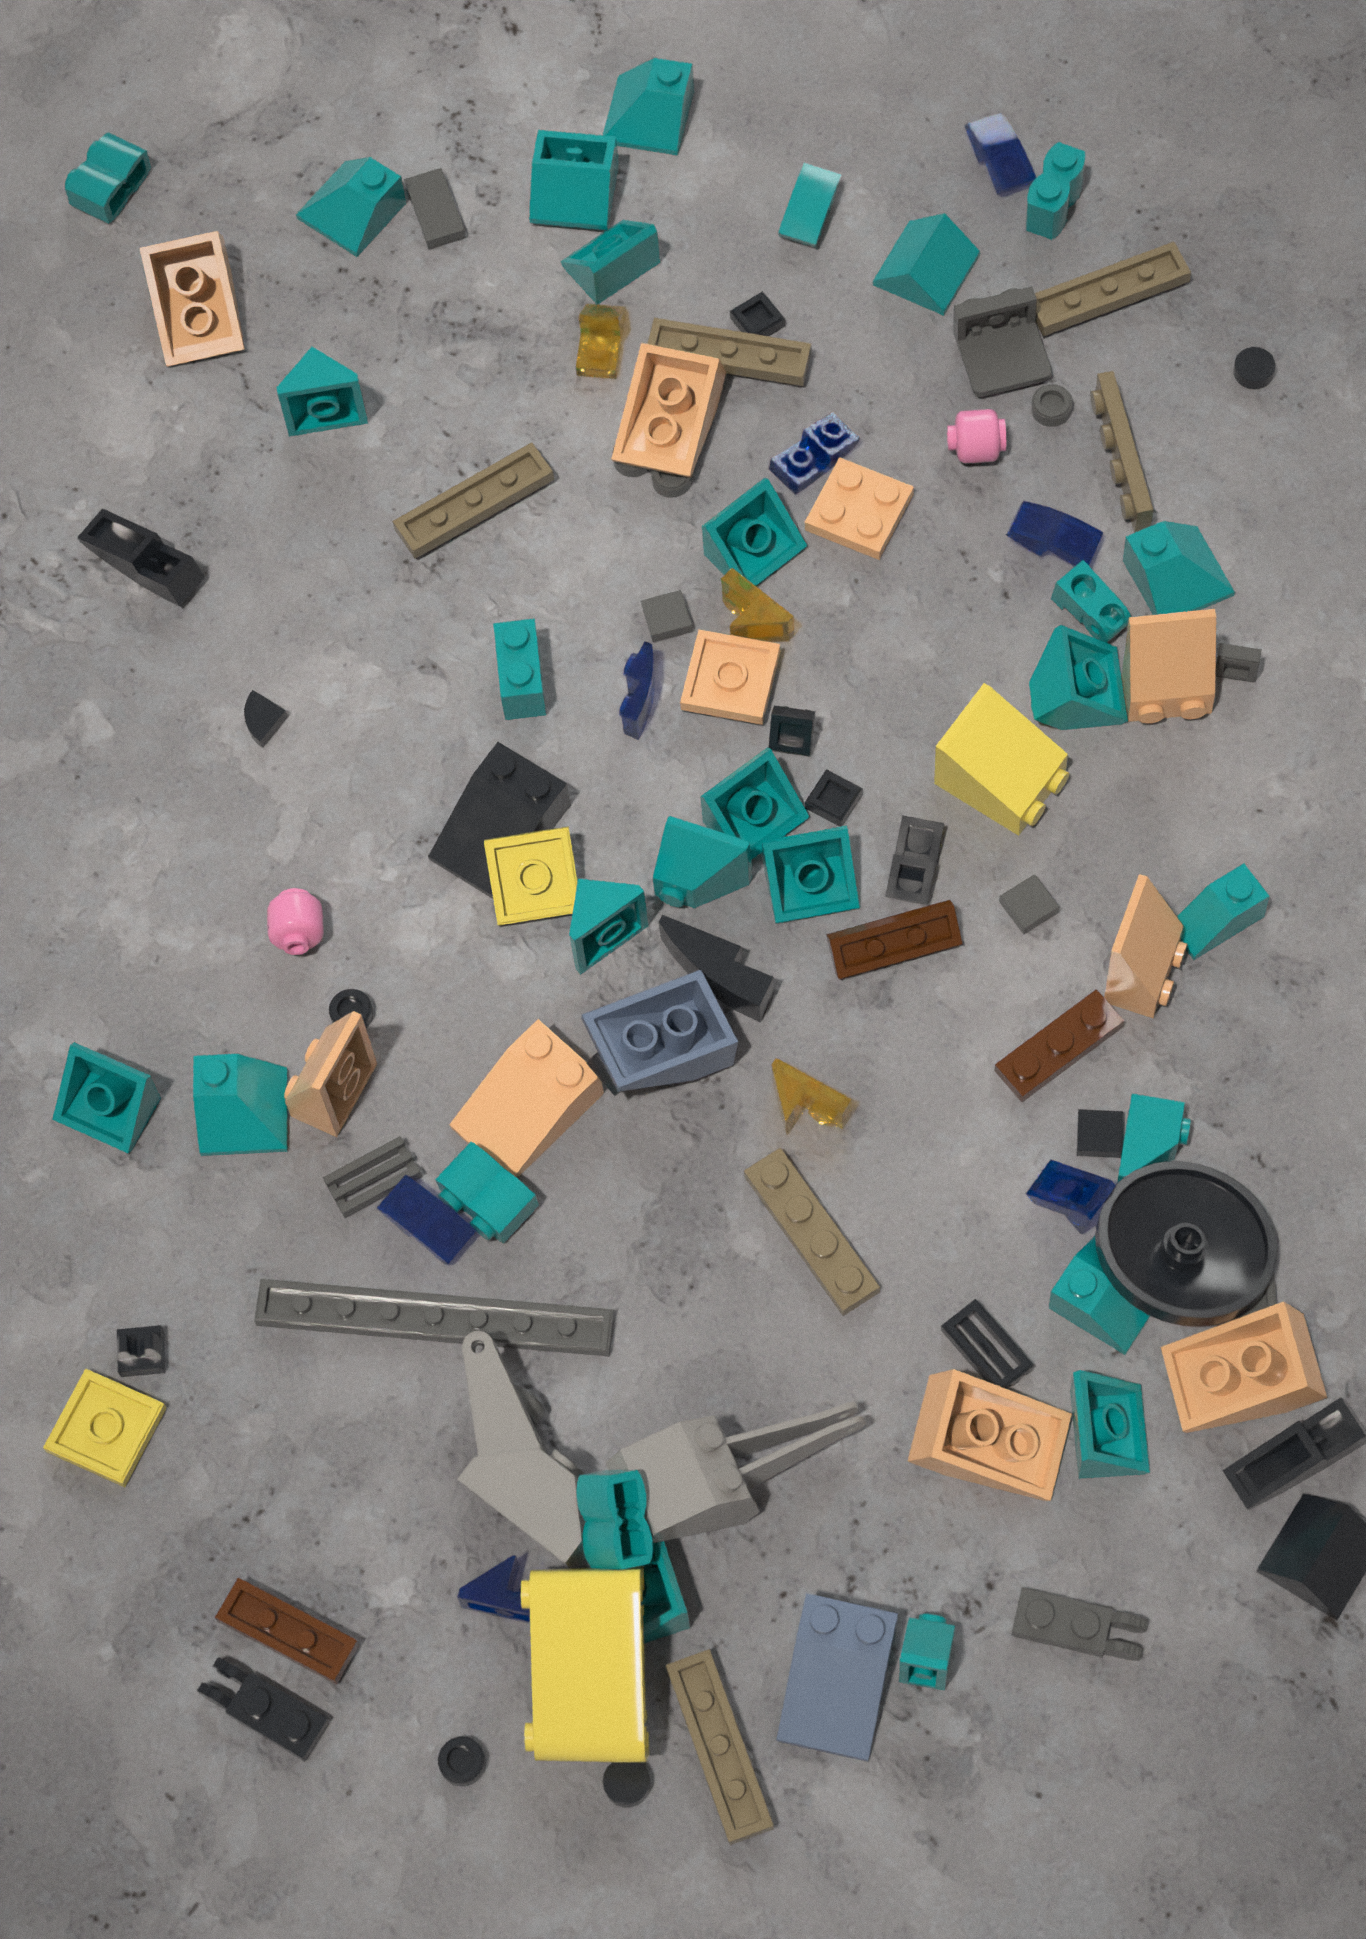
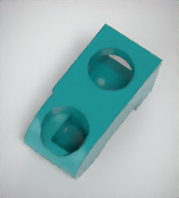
[1051,560,1131,643]

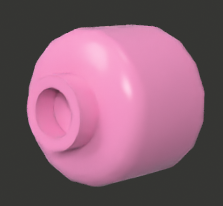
[947,409,1006,463]
[267,888,324,955]

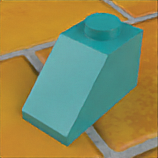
[1177,863,1269,960]
[1117,1093,1191,1183]
[899,1614,955,1691]

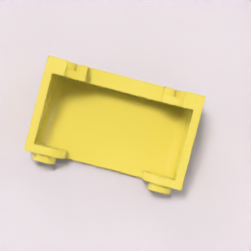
[521,1566,649,1763]

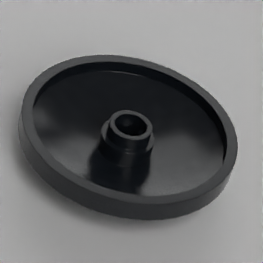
[1095,1161,1277,1327]

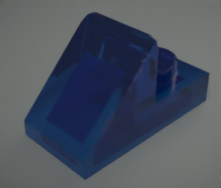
[1026,1159,1116,1234]
[457,1555,530,1624]

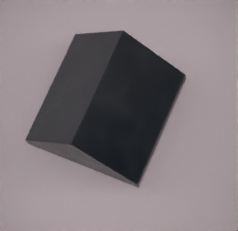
[1256,1493,1366,1621]

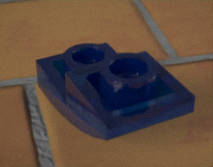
[965,113,1037,195]
[768,412,860,495]
[1006,501,1104,566]
[619,641,656,740]
[376,1175,477,1265]

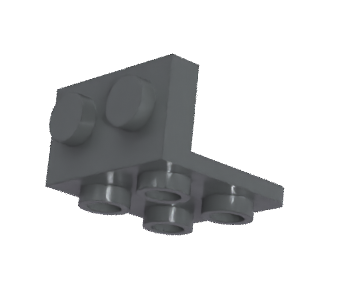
[953,286,1052,397]

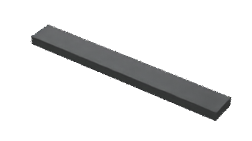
[254,1279,614,1357]

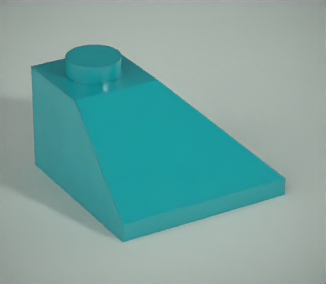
[602,58,694,156]
[296,157,407,257]
[1123,521,1235,615]
[1029,625,1128,730]
[653,816,752,909]
[193,1054,288,1156]
[1048,1236,1151,1355]

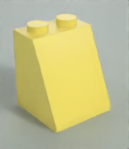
[934,683,1069,836]

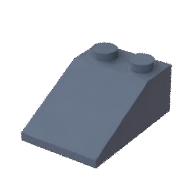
[581,970,738,1092]
[776,1593,898,1762]

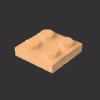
[805,457,914,560]
[680,630,780,725]

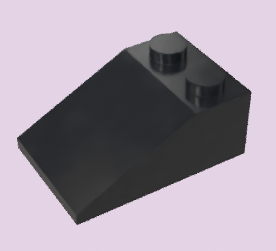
[428,742,571,899]

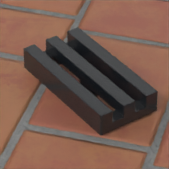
[941,1298,1034,1389]

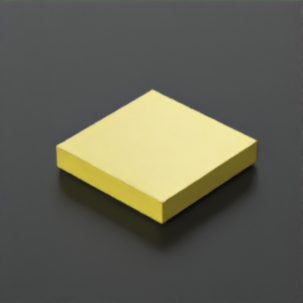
[484,826,578,926]
[43,1368,167,1487]

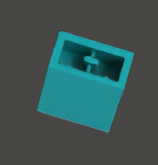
[529,130,619,230]

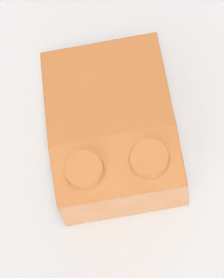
[140,231,245,367]
[611,343,726,478]
[1121,609,1216,724]
[1104,874,1187,1018]
[284,1011,377,1137]
[449,1019,604,1178]
[1161,1301,1327,1433]
[907,1369,1072,1501]

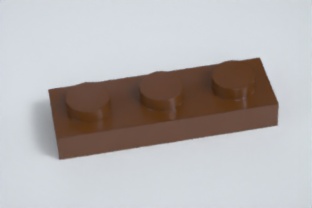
[826,900,963,979]
[994,989,1124,1102]
[215,1577,359,1685]

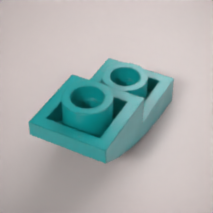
[778,163,842,248]

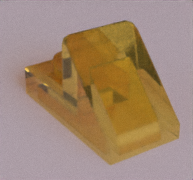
[576,304,626,379]
[721,568,795,643]
[771,1058,852,1135]

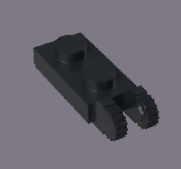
[197,1657,330,1762]

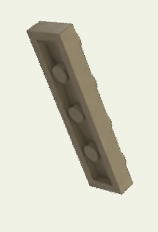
[1035,242,1191,336]
[647,318,812,386]
[1090,371,1153,533]
[392,442,554,559]
[744,1148,880,1316]
[666,1649,774,1845]

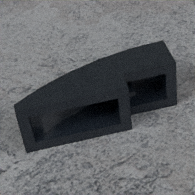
[77,508,205,607]
[659,915,775,1023]
[1222,1397,1366,1510]

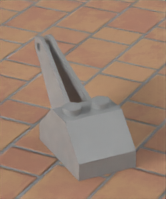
[457,1331,588,1568]
[605,1402,865,1543]

